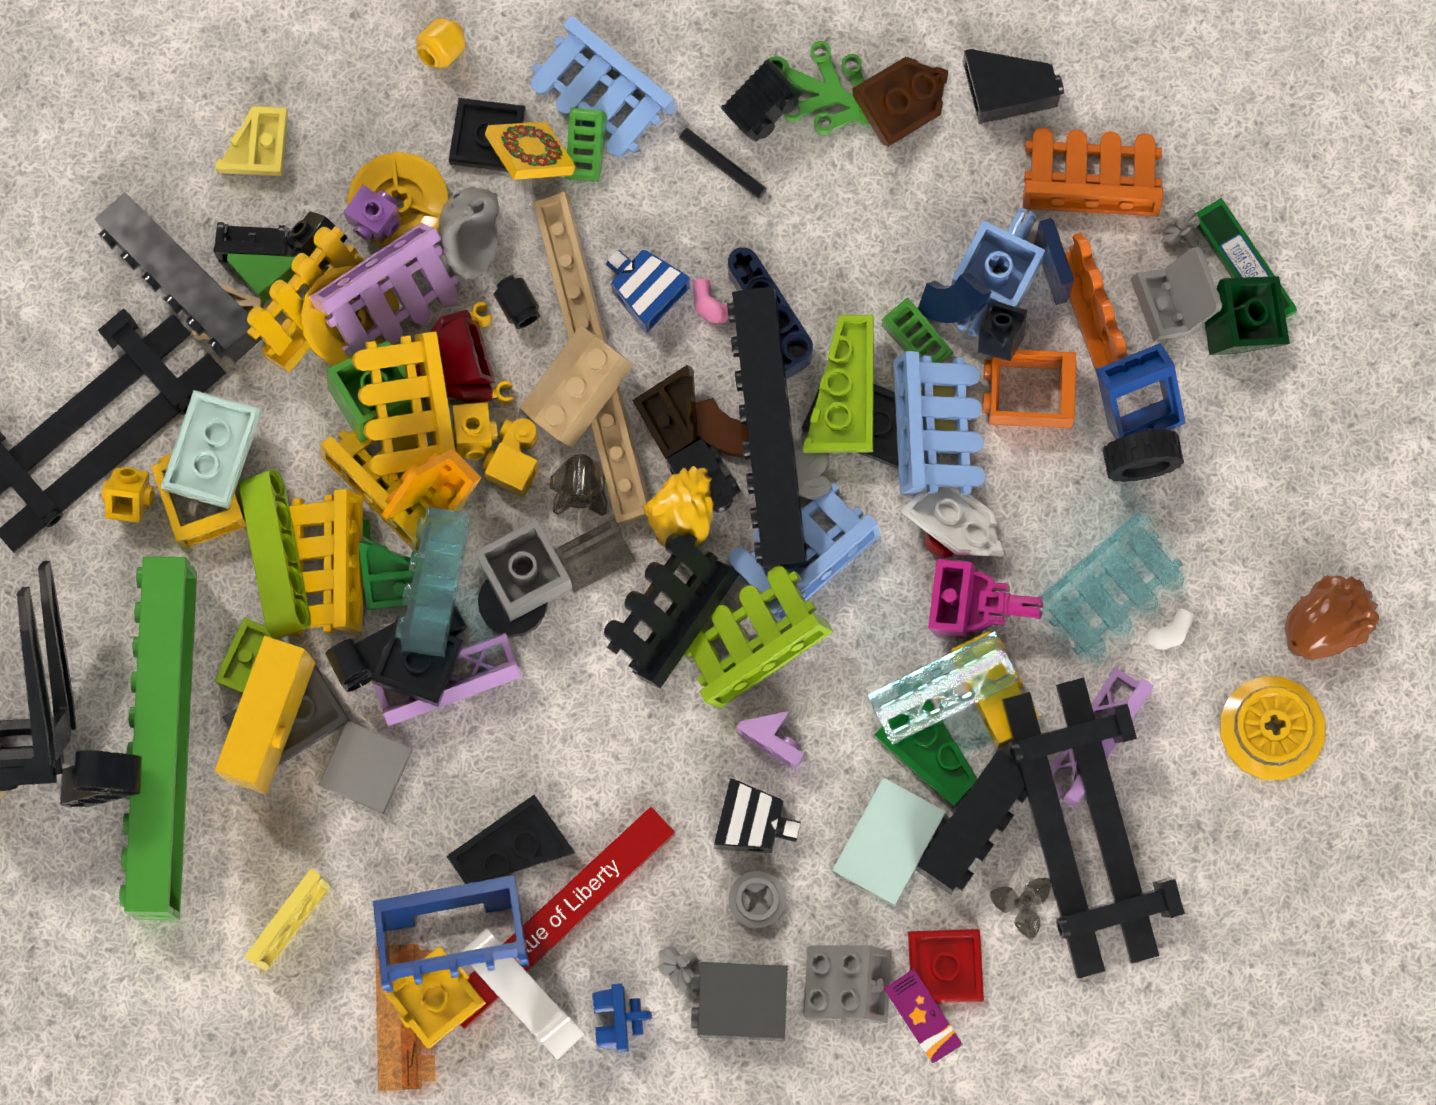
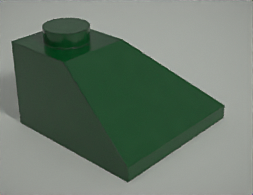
[1204,276,1290,355]

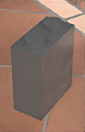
[691,962,788,1041]

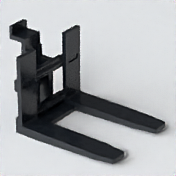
[0,561,76,791]

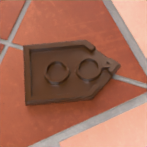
[852,57,949,147]

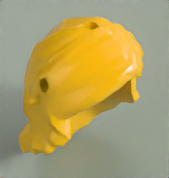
[642,466,714,548]

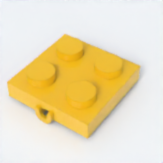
[383,946,486,1049]

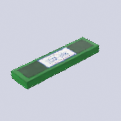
[1196,198,1297,318]

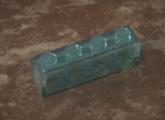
[396,507,470,657]

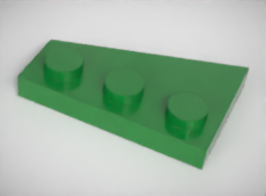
[874,684,977,808]

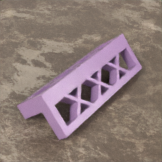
[373,633,522,726]
[1050,667,1154,808]

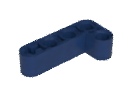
[728,247,813,380]

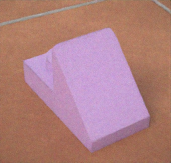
[736,711,804,771]

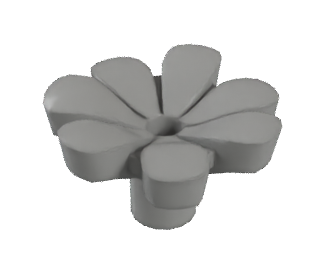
[1161,210,1201,250]
[658,946,698,991]

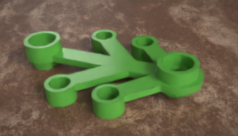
[768,41,871,135]

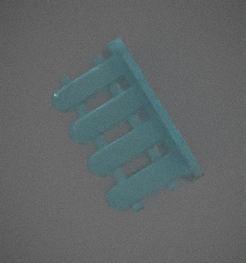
[1040,511,1184,658]

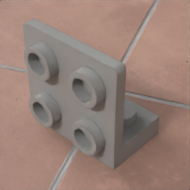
[804,945,892,1023]

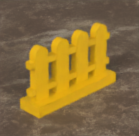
[247,226,366,373]
[352,331,455,481]
[320,429,466,553]
[289,489,363,637]

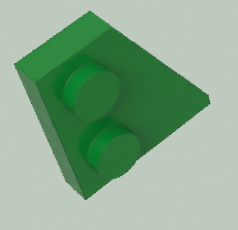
[358,541,437,610]

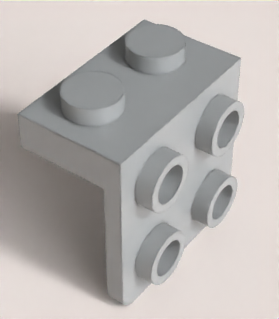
[1130,247,1222,341]

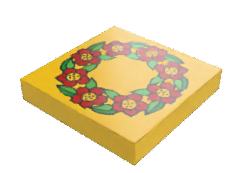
[485,121,576,180]

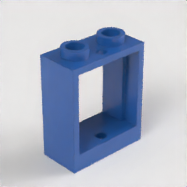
[1096,343,1186,440]

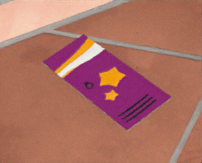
[883,969,963,1063]

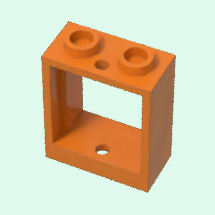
[982,350,1076,428]

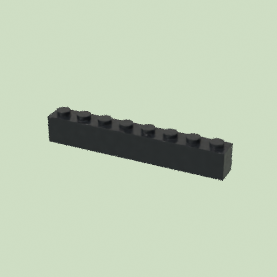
[727,286,808,572]

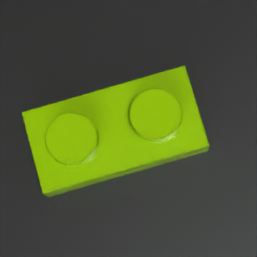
[214,617,274,694]

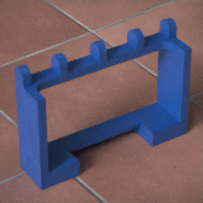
[373,875,530,993]

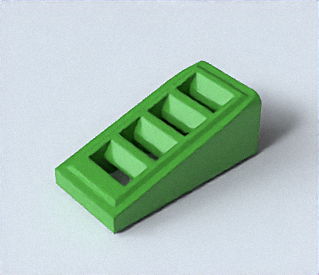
[565,108,608,182]
[881,298,953,363]

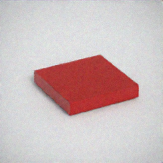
[908,929,984,1004]

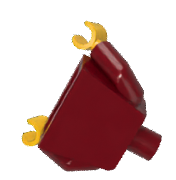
[415,302,514,405]

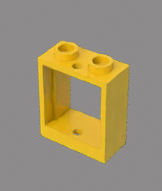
[151,454,246,550]

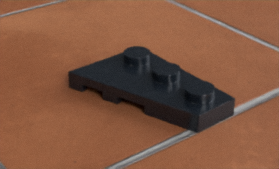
[446,795,575,884]

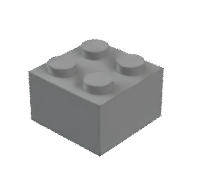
[475,519,573,622]

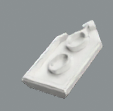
[901,487,1004,557]

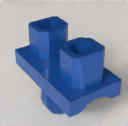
[593,983,653,1053]

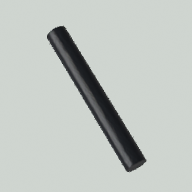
[679,128,767,199]

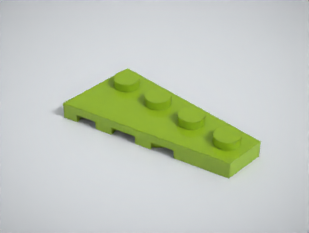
[803,315,874,453]

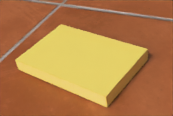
[244,868,330,971]

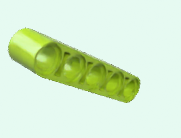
[239,469,311,639]

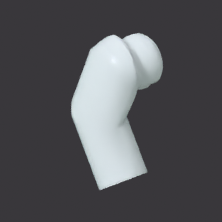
[1146,608,1194,650]

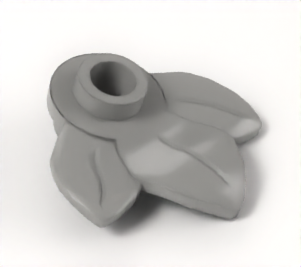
[793,440,832,499]

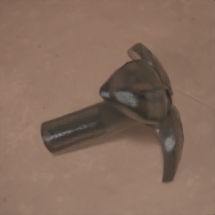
[990,878,1051,938]

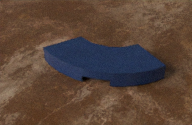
[918,272,992,323]

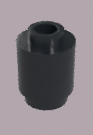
[493,276,540,329]

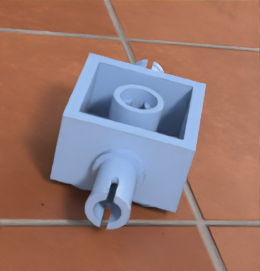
[951,208,1045,337]

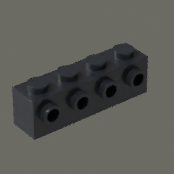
[916,749,1027,895]

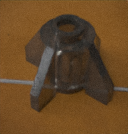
[550,454,607,516]

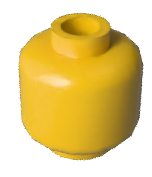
[416,18,466,68]

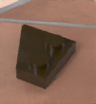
[632,365,698,459]

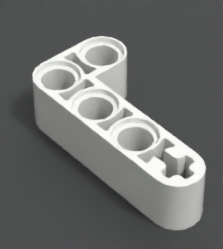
[461,928,584,1060]

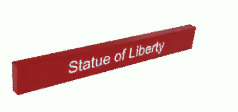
[460,807,676,1030]

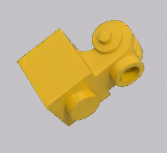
[483,418,539,498]

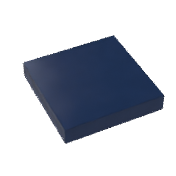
[1034,218,1074,305]

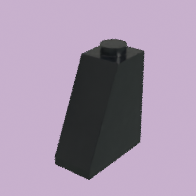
[963,49,1064,124]

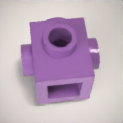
[343,185,401,244]

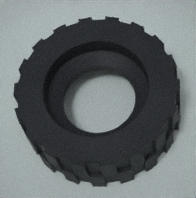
[1102,430,1184,482]

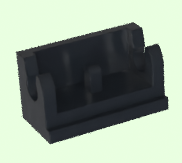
[213,222,290,262]

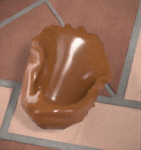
[1284,575,1379,660]

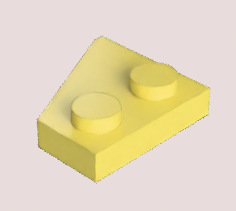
[215,106,288,176]

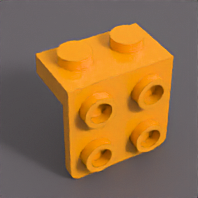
[382,448,481,526]

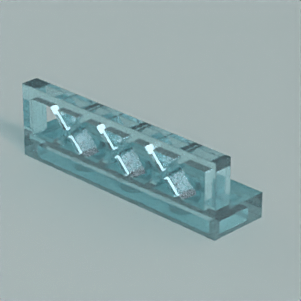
[868,632,1020,744]

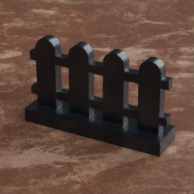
[604,532,740,689]

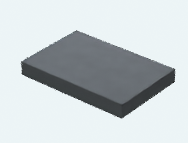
[223,664,350,766]

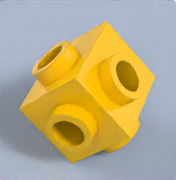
[451,403,498,460]
[101,467,155,523]

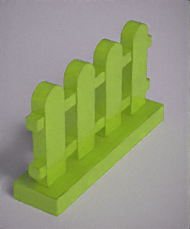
[685,566,834,709]

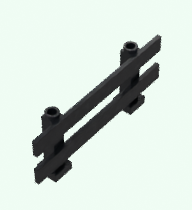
[0,308,226,553]
[1001,677,1185,979]

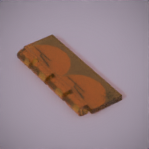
[375,944,436,1091]

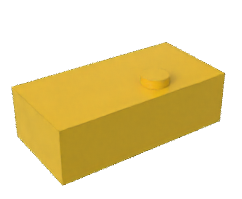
[214,636,316,795]

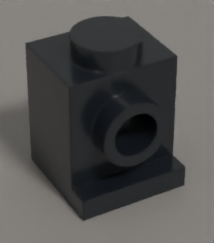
[978,301,1027,361]

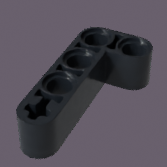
[325,595,467,692]
[60,750,142,807]

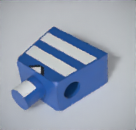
[606,250,691,334]

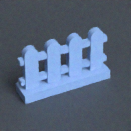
[531,15,678,157]
[894,351,986,496]
[728,482,881,622]

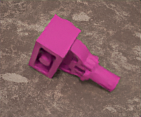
[928,559,1043,639]

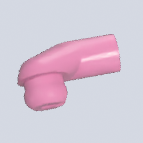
[693,279,729,324]

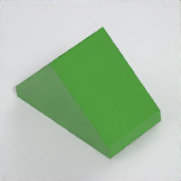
[227,253,295,304]

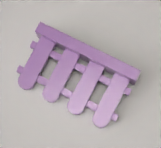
[309,223,459,357]

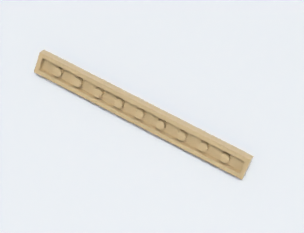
[533,192,649,525]

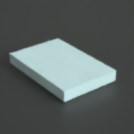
[161,390,262,509]
[832,777,946,906]

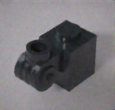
[666,439,741,513]

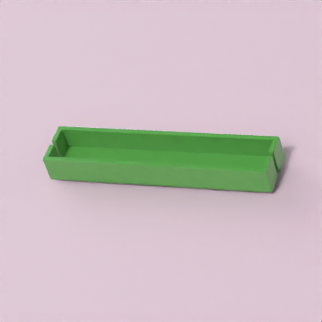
[119,557,197,920]

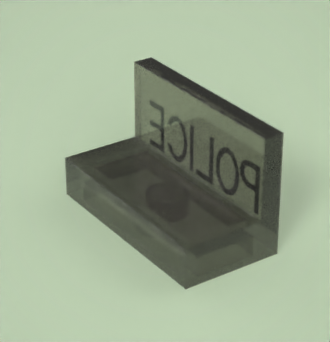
[554,518,636,593]

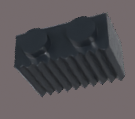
[721,59,803,142]

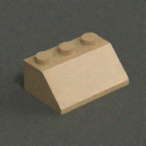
[520,325,634,448]

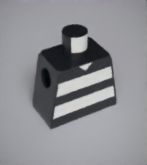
[714,778,801,853]

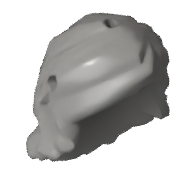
[439,187,500,279]

